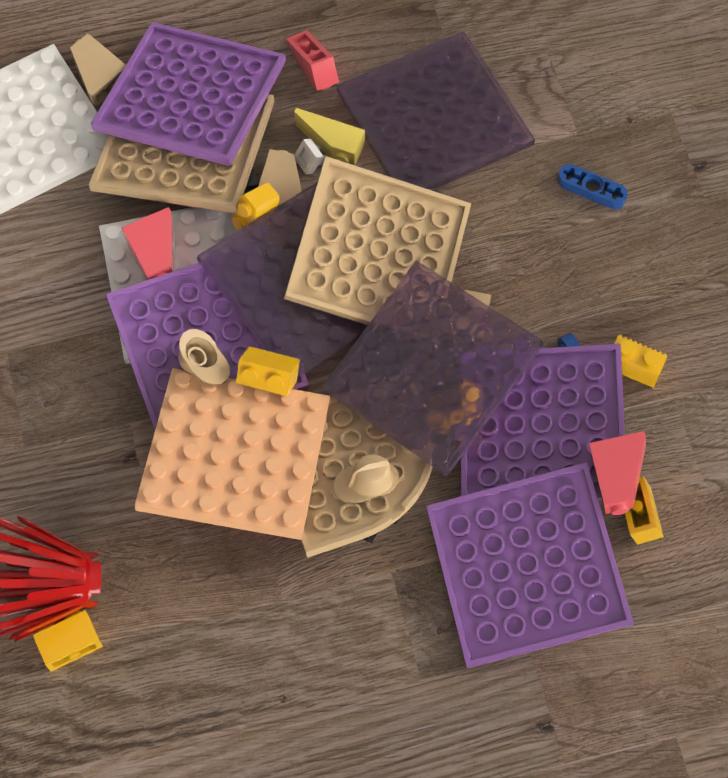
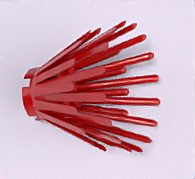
[0,516,102,642]

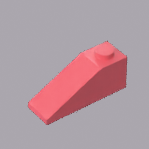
[286,30,339,91]

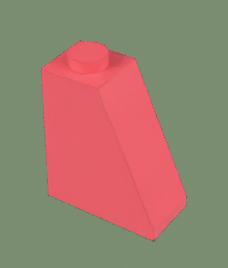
[122,207,174,280]
[589,431,646,515]

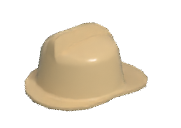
[178,329,230,385]
[333,454,399,504]

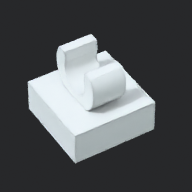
[294,138,326,175]

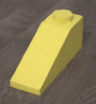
[294,108,365,165]

